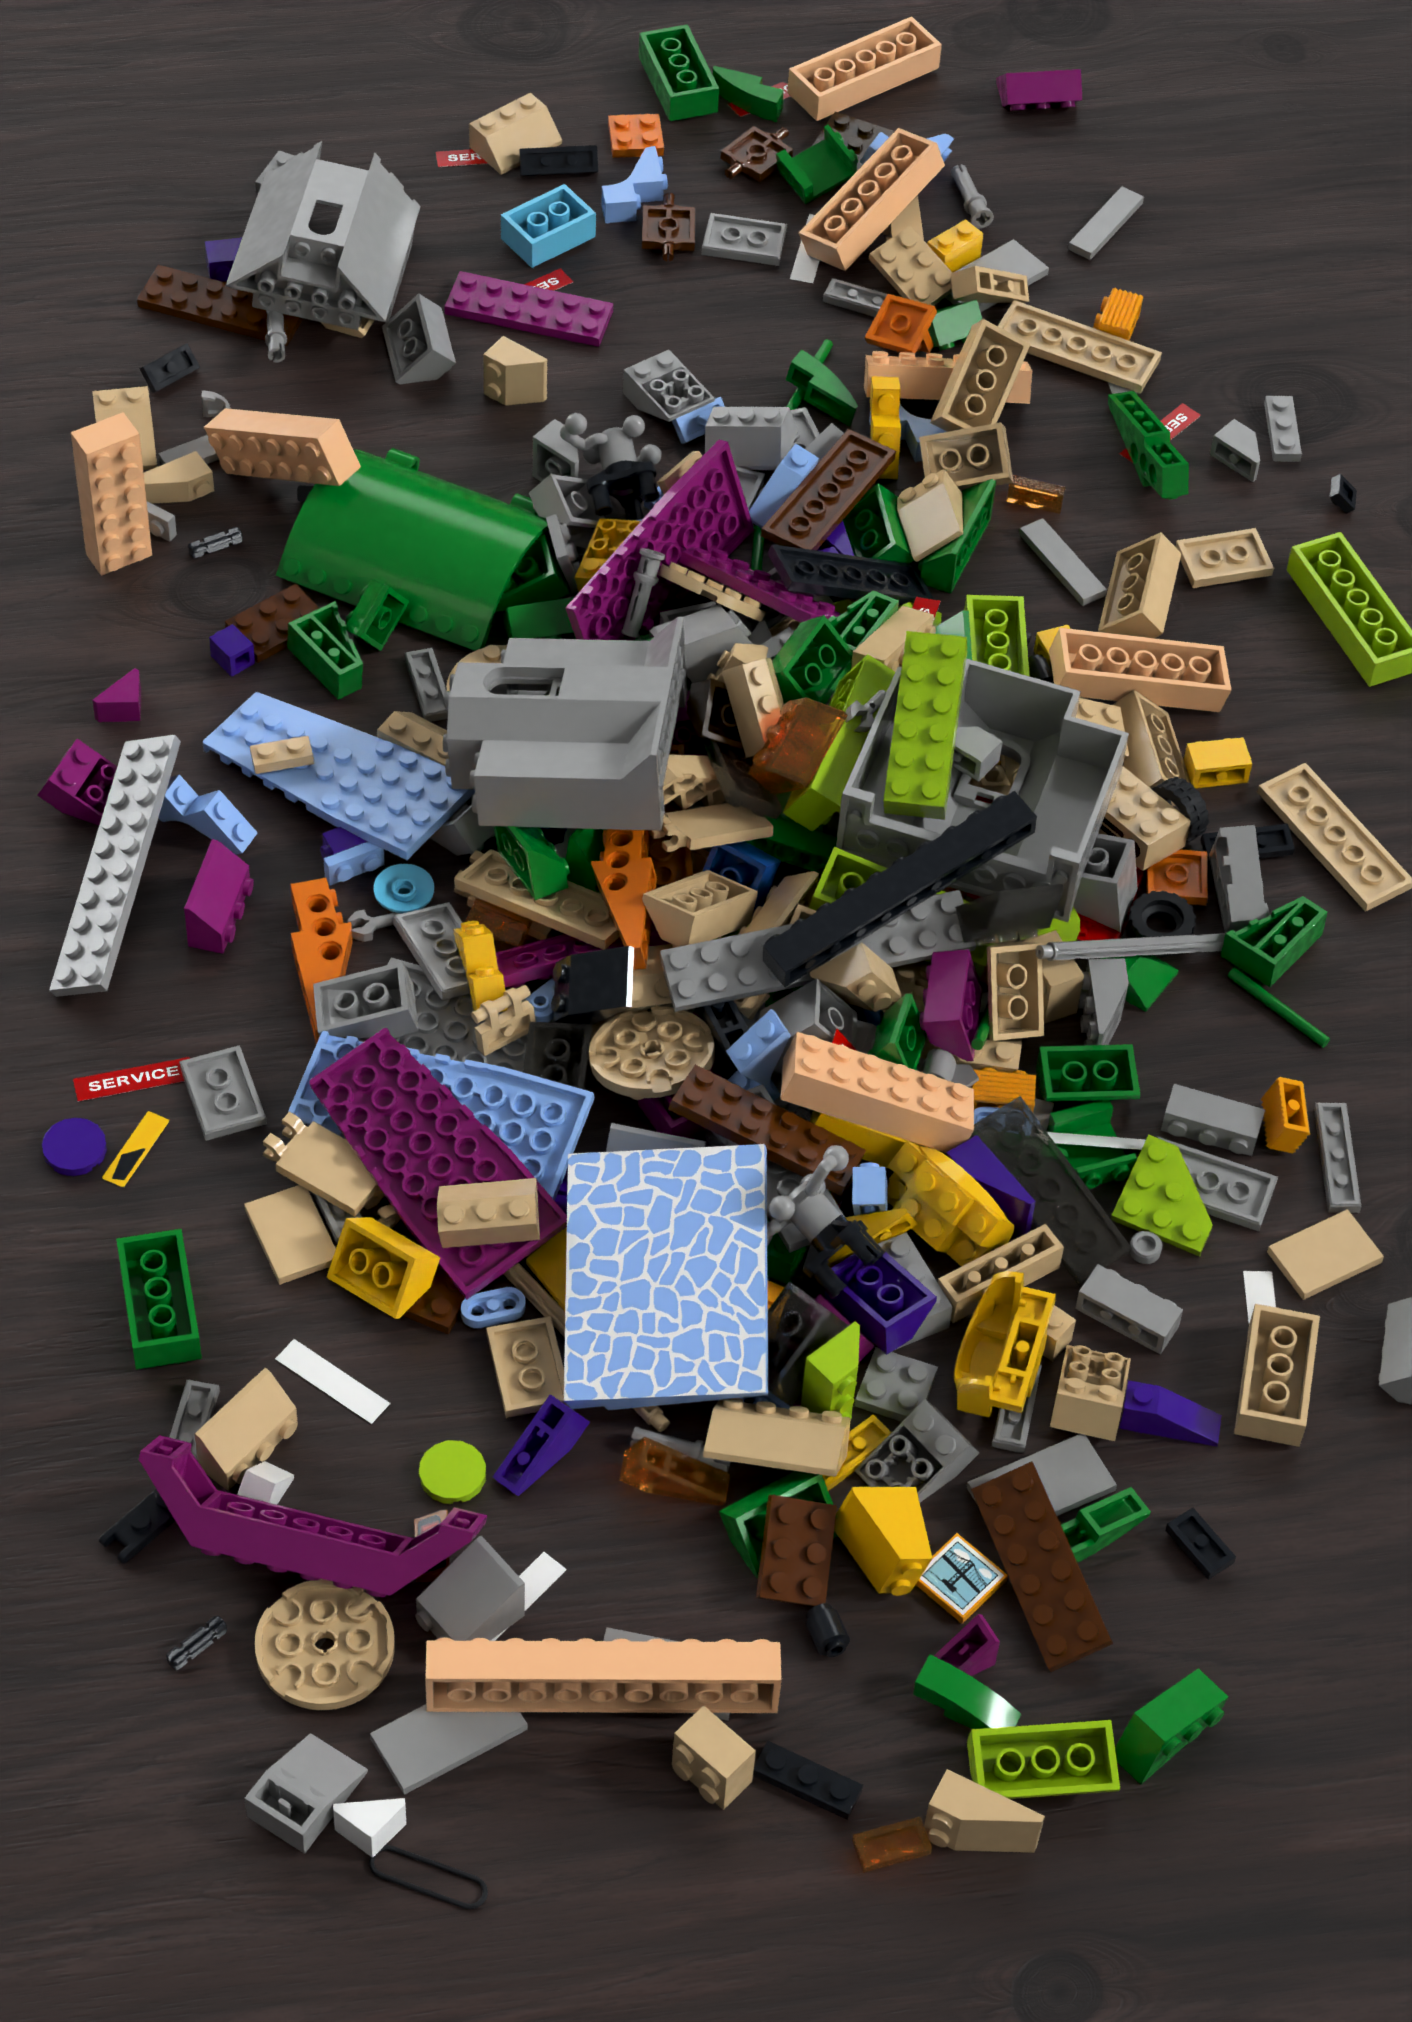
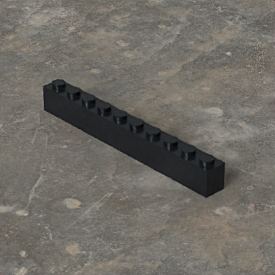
[763,791,1037,987]

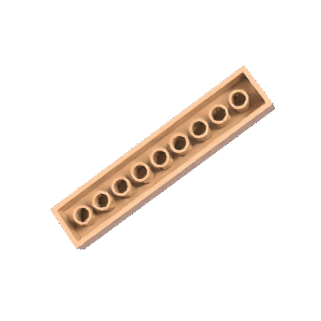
[425,1638,781,1713]

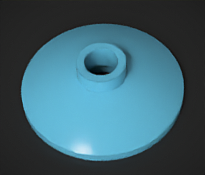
[374,864,434,913]

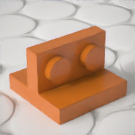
[864,294,937,353]

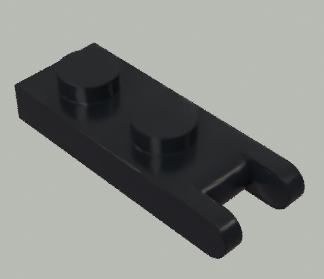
[99,1489,175,1564]

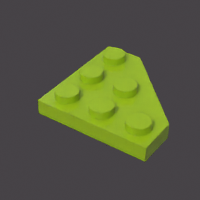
[1111,1134,1213,1257]

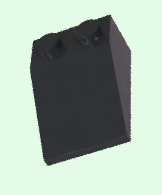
[551,946,634,1028]

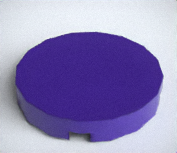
[42,1118,107,1176]

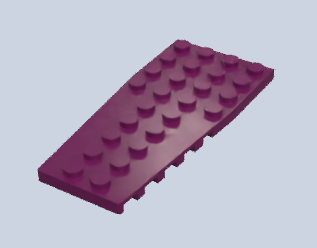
[566,439,754,641]
[309,1028,567,1300]

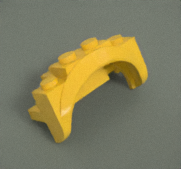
[888,1141,1014,1266]
[954,1271,1056,1418]

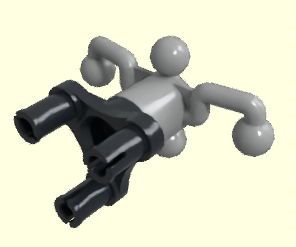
[560,413,662,521]
[767,1145,886,1299]

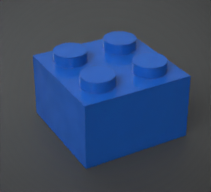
[702,841,781,916]

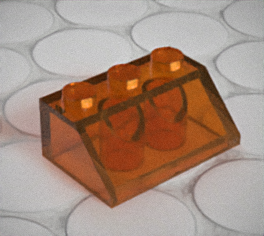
[748,697,848,795]

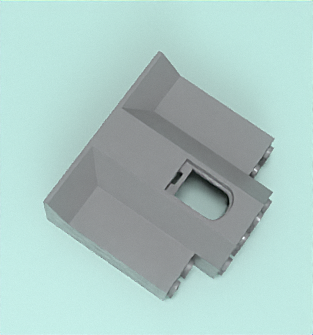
[443,617,688,831]
[836,658,1129,922]

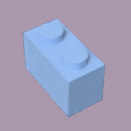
[852,1162,888,1216]

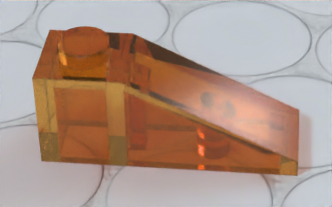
[619,1436,730,1506]

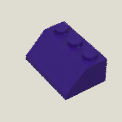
[824,1252,937,1355]

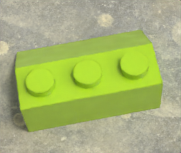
[801,1321,860,1421]

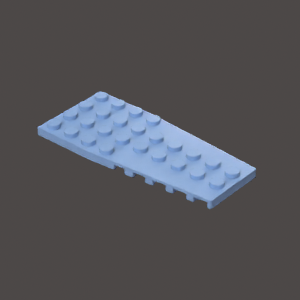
[203,692,475,860]
[288,1031,595,1201]

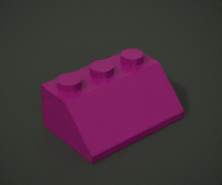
[996,69,1082,111]
[184,839,254,954]
[920,949,983,1061]

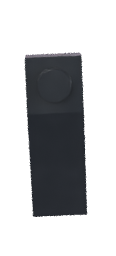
[698,1000,749,1077]

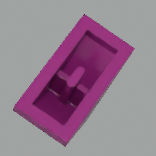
[92,668,141,722]
[934,1614,1000,1676]

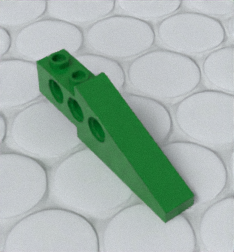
[1108,391,1189,500]

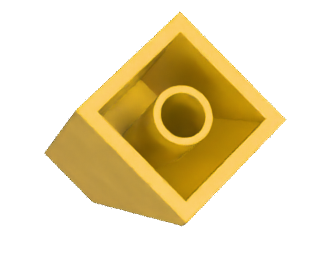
[834,1487,933,1596]

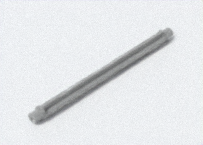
[1036,933,1225,961]

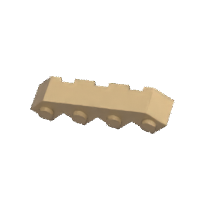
[663,755,759,810]

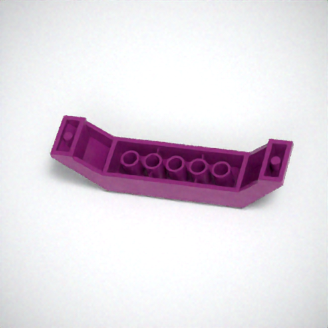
[139,1435,487,1597]

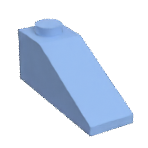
[749,443,819,528]

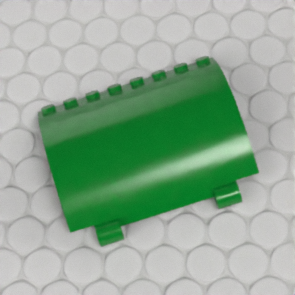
[276,448,549,651]

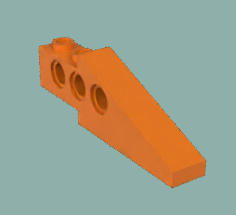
[591,829,657,970]
[290,878,353,1044]

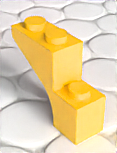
[870,376,901,479]
[453,921,508,1012]

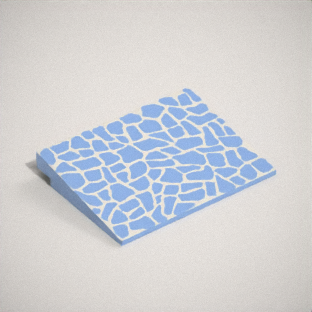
[564,1144,768,1410]

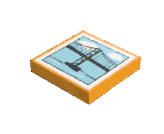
[916,1533,1008,1624]

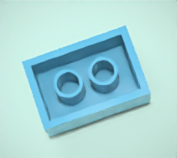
[501,184,596,268]

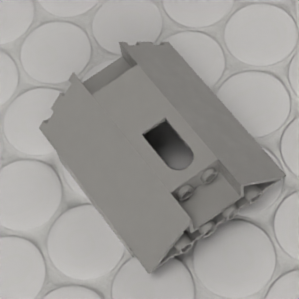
[225,141,421,330]

